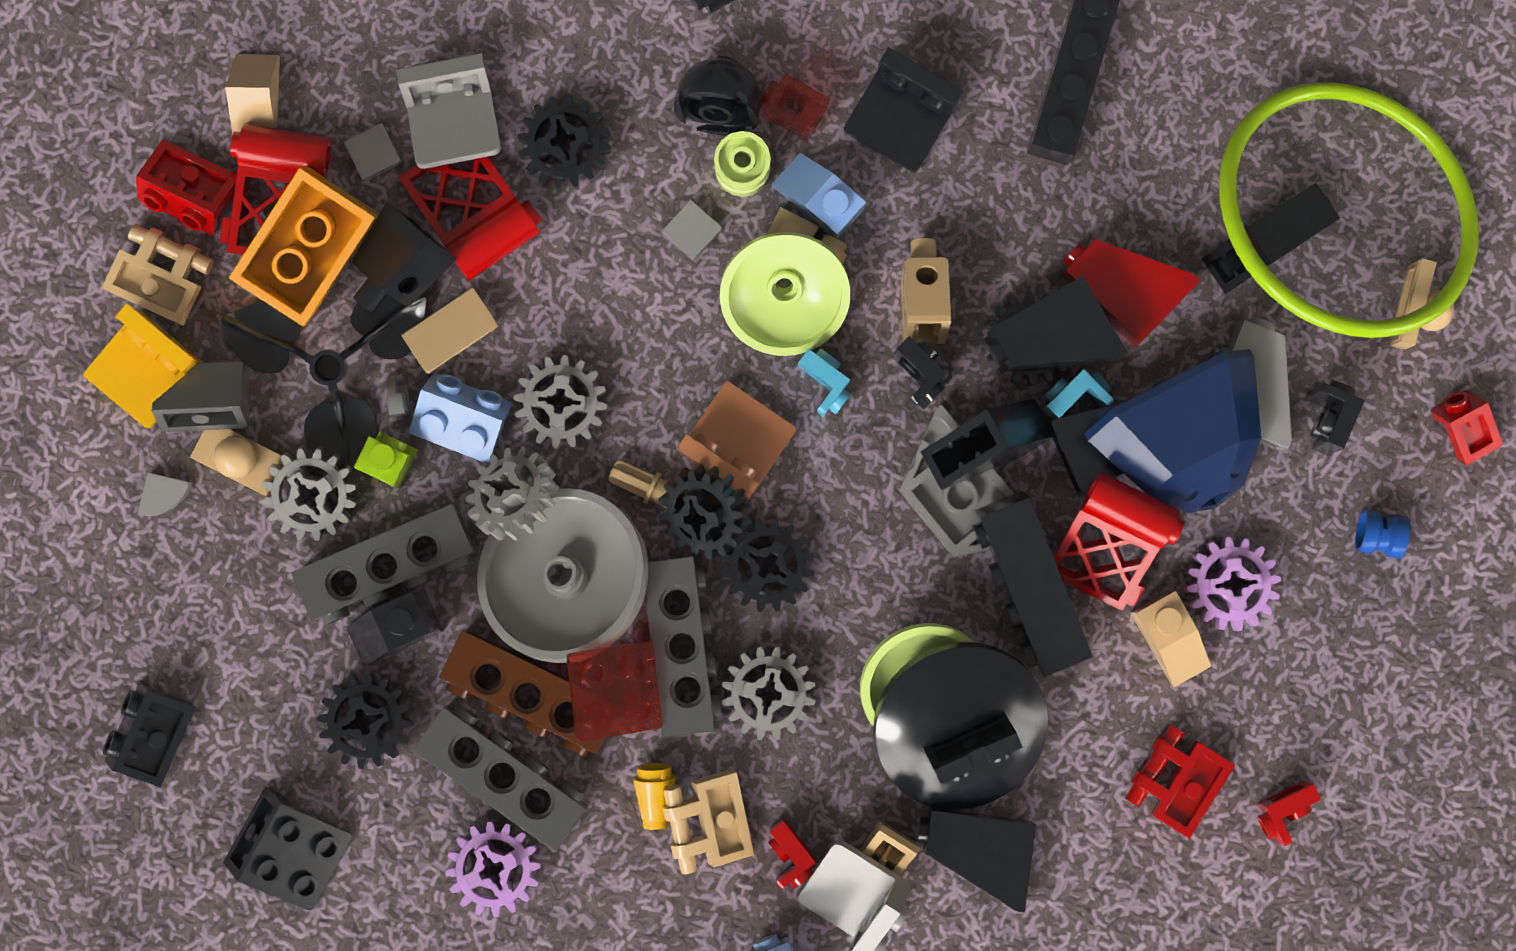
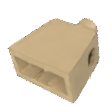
[901,238,951,344]

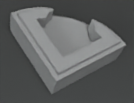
[386,374,412,418]
[137,473,192,516]

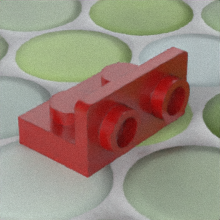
[136,139,237,236]

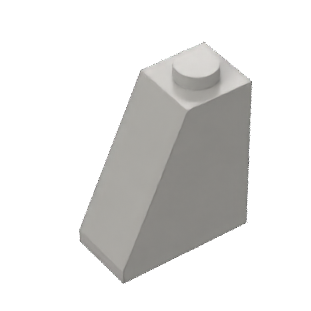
[1227,317,1292,451]

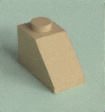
[1130,591,1211,688]

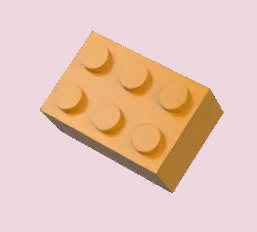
[229,165,379,327]

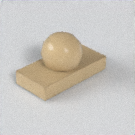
[1388,258,1454,350]
[190,429,284,496]

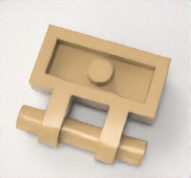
[101,224,214,326]
[662,769,754,874]

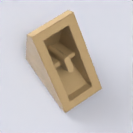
[225,54,280,133]
[860,819,920,876]

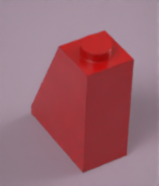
[1060,239,1201,347]

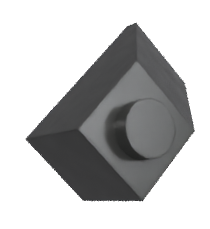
[151,359,251,432]

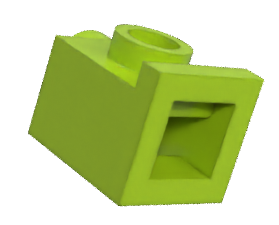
[354,431,419,489]

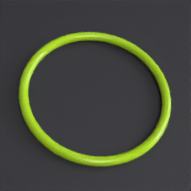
[1219,82,1479,338]

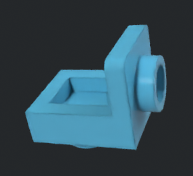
[797,349,851,417]
[1043,369,1114,420]

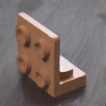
[677,382,796,500]

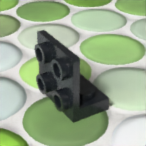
[844,47,963,173]
[223,786,352,910]

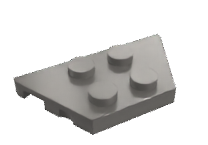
[899,405,1047,558]

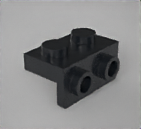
[892,336,947,411]

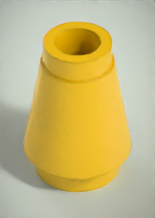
[633,763,676,830]

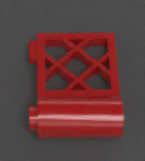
[219,124,332,255]
[398,155,542,282]
[1053,471,1185,610]

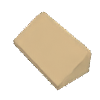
[401,287,499,374]

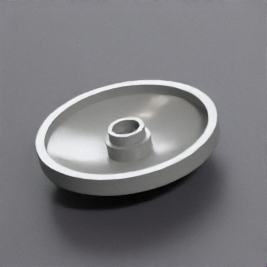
[477,488,649,663]

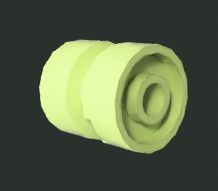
[714,131,771,197]

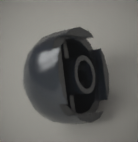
[674,56,761,136]

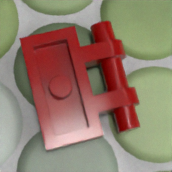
[1125,725,1235,839]

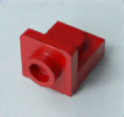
[1431,390,1503,466]
[1257,780,1321,846]
[768,817,816,889]

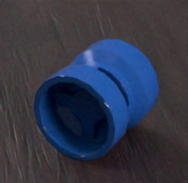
[1355,509,1411,559]

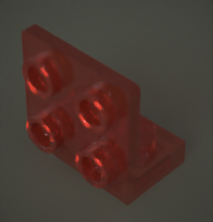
[567,637,662,742]

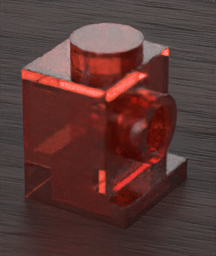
[761,73,830,143]

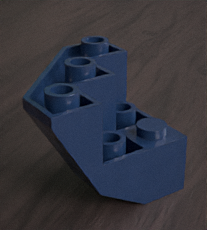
[1084,348,1261,513]

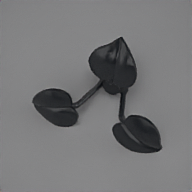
[221,294,427,477]

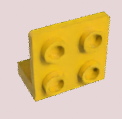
[83,303,204,428]

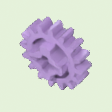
[1184,537,1281,631]
[445,820,542,917]

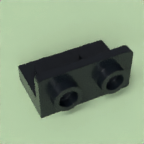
[1305,380,1365,456]
[103,681,196,788]

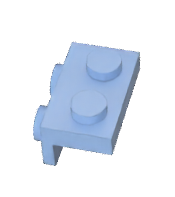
[408,373,513,464]

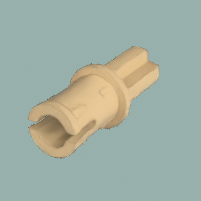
[609,460,688,509]

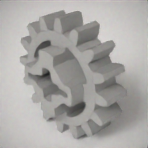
[513,355,608,450]
[262,446,358,541]
[465,447,559,541]
[722,646,815,741]

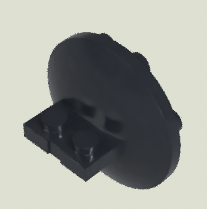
[873,642,1048,809]

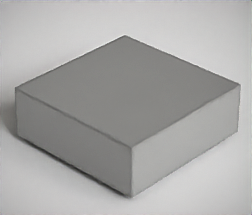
[343,123,403,182]
[662,199,723,261]

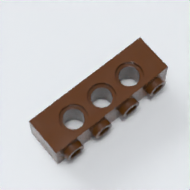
[439,630,621,757]

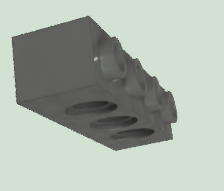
[291,504,477,625]
[645,557,723,738]
[413,704,589,852]

